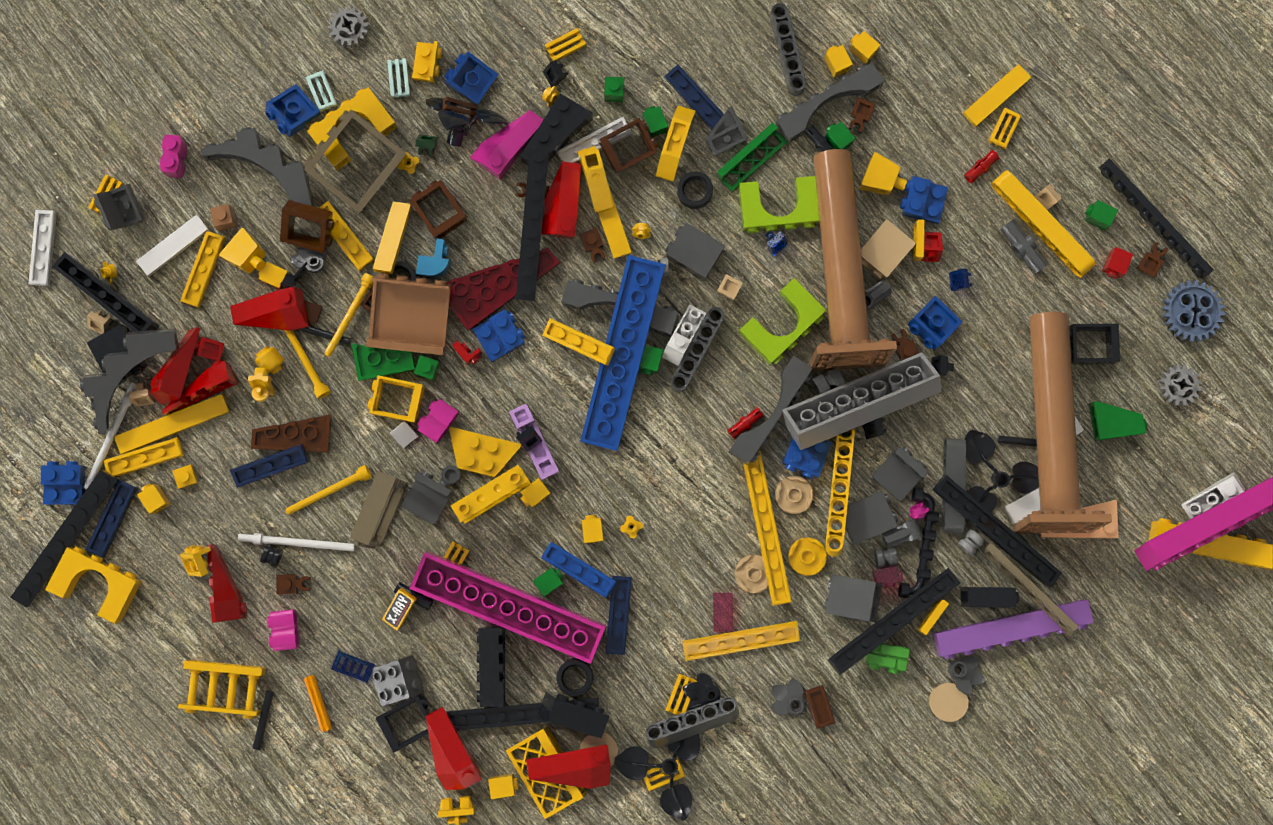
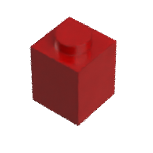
[1102,247,1133,279]

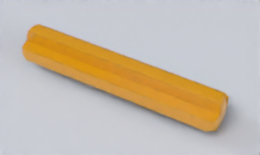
[304,675,332,732]

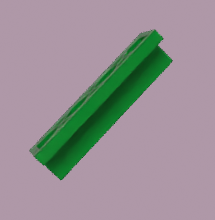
[716,122,787,193]

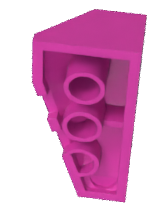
[470,110,544,180]

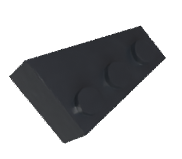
[538,691,609,739]

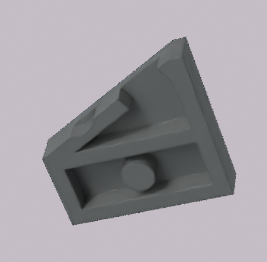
[705,106,748,156]

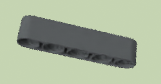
[770,3,806,96]
[671,307,724,393]
[942,438,966,533]
[645,697,739,748]

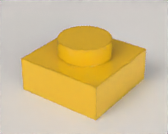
[172,464,198,489]

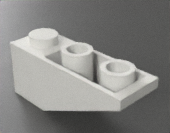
[662,305,706,366]
[1181,472,1245,519]

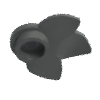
[290,247,328,273]
[948,656,985,695]
[770,678,805,715]

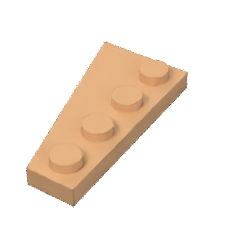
[1039,500,1119,539]

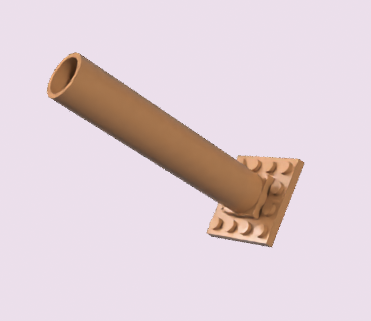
[809,149,897,371]
[1013,312,1112,534]

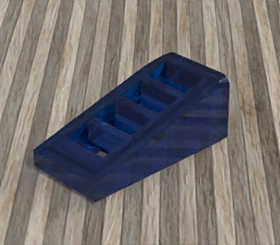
[330,650,375,683]

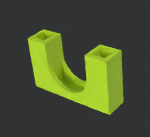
[738,176,819,234]
[738,278,826,365]

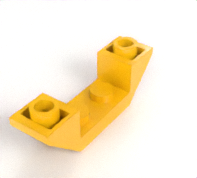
[656,106,696,182]

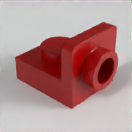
[921,232,943,262]
[194,337,225,361]
[452,340,482,365]

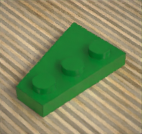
[351,343,415,382]

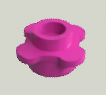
[909,502,930,520]

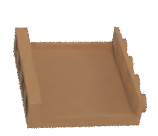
[366,273,451,355]

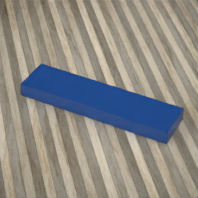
[541,542,617,598]

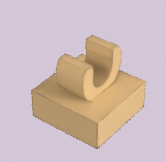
[1034,184,1062,210]
[717,274,743,301]
[87,310,111,334]
[129,383,154,407]

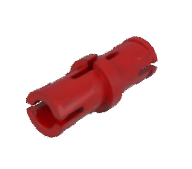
[964,150,1000,184]
[727,407,764,440]

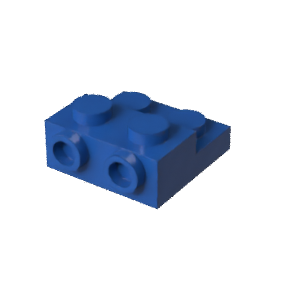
[444,51,498,105]
[265,84,320,138]
[900,176,948,224]
[907,296,963,351]
[473,309,526,363]
[782,437,832,480]
[41,461,85,505]

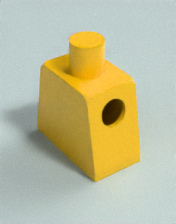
[859,152,907,195]
[219,228,266,274]

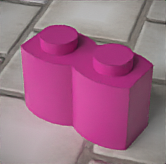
[160,134,187,178]
[417,398,459,444]
[267,609,300,651]

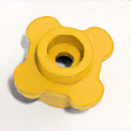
[542,86,560,107]
[397,152,419,174]
[632,223,651,239]
[100,261,117,284]
[620,516,643,538]

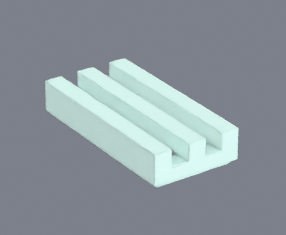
[387,58,410,98]
[306,70,338,113]

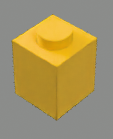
[849,31,881,64]
[824,45,853,78]
[258,262,289,290]
[520,478,551,508]
[137,483,171,515]
[581,515,604,543]
[488,773,519,799]

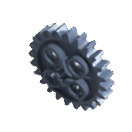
[1161,280,1226,342]

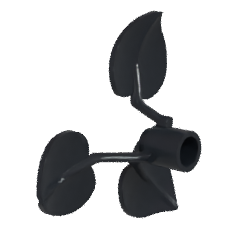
[425,97,508,147]
[964,429,1039,512]
[614,734,700,821]

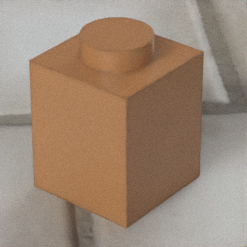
[210,204,238,231]

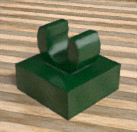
[415,134,438,156]

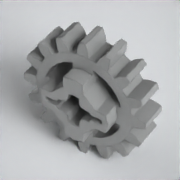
[328,6,370,48]
[1158,364,1202,406]

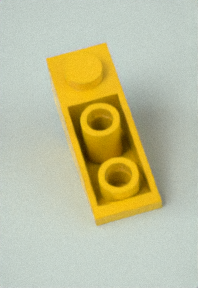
[580,149,613,213]

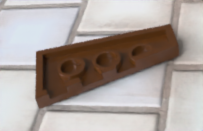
[251,414,332,453]

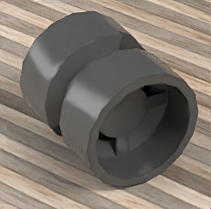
[811,368,845,395]

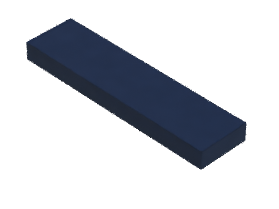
[664,64,724,130]
[230,444,309,488]
[85,480,138,558]
[605,576,632,655]

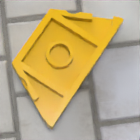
[449,427,522,477]

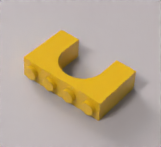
[307,87,398,171]
[45,546,142,624]

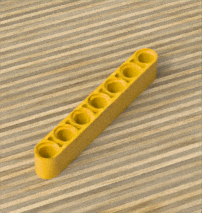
[991,170,1096,278]
[825,429,855,557]

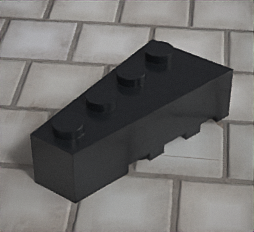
[520,93,593,166]
[477,627,505,707]

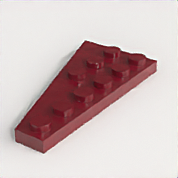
[446,248,560,331]

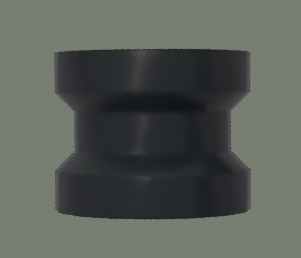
[260,545,283,568]

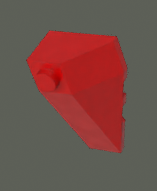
[541,161,581,239]
[230,287,309,331]
[150,327,201,405]
[162,360,239,415]
[207,544,247,623]
[426,707,482,790]
[526,744,611,789]

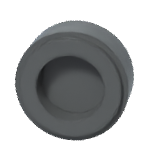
[441,466,461,485]

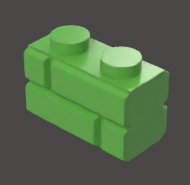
[864,643,910,674]

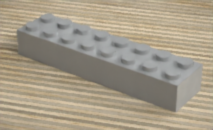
[782,352,942,450]

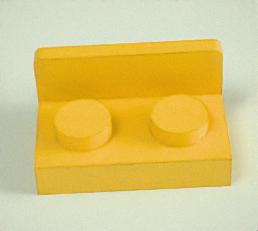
[412,41,442,83]
[179,545,211,577]

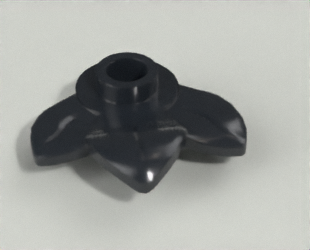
[280,262,307,289]
[683,673,721,710]

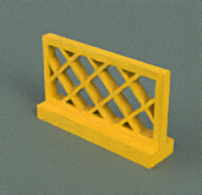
[506,725,587,819]

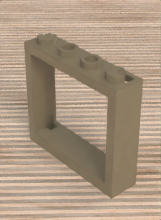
[304,110,406,213]
[350,471,407,549]

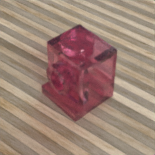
[872,566,903,588]

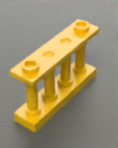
[451,465,531,524]
[178,660,266,719]

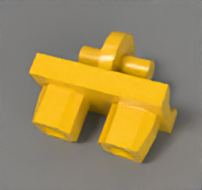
[248,367,275,402]
[438,796,476,825]

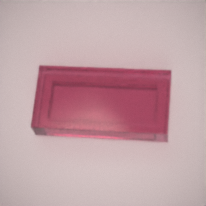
[713,593,733,632]

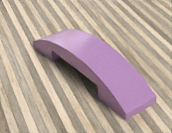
[509,404,559,480]

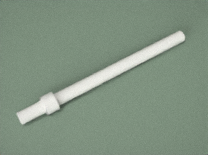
[83,382,136,489]
[238,533,355,551]

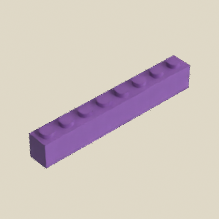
[933,599,1094,659]

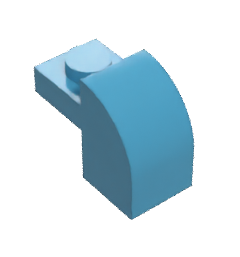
[416,239,451,279]

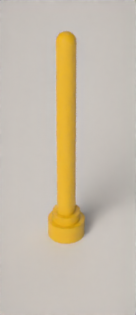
[325,273,373,357]
[284,330,331,399]
[285,464,372,515]

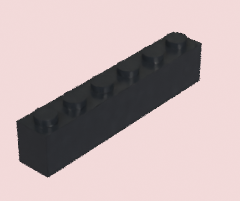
[52,252,160,332]

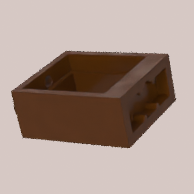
[598,118,657,174]
[409,180,468,240]
[280,200,335,253]

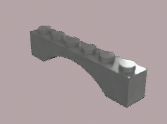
[776,63,884,144]
[561,279,678,337]
[728,356,813,465]

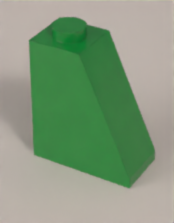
[1088,401,1147,441]

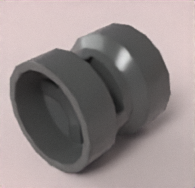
[874,547,898,569]

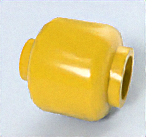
[255,346,284,375]

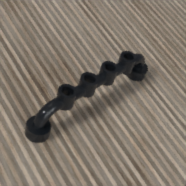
[898,486,939,599]

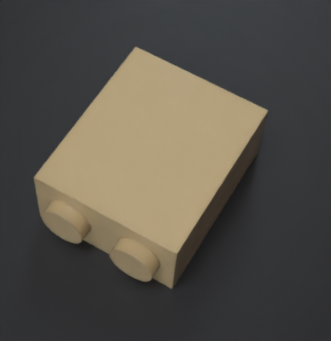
[861,219,916,281]

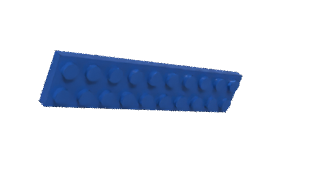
[580,255,666,451]

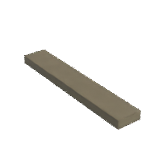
[984,543,1079,635]

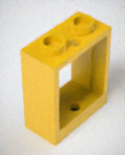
[367,375,425,424]

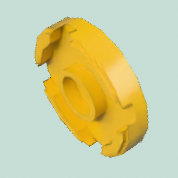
[788,537,827,576]

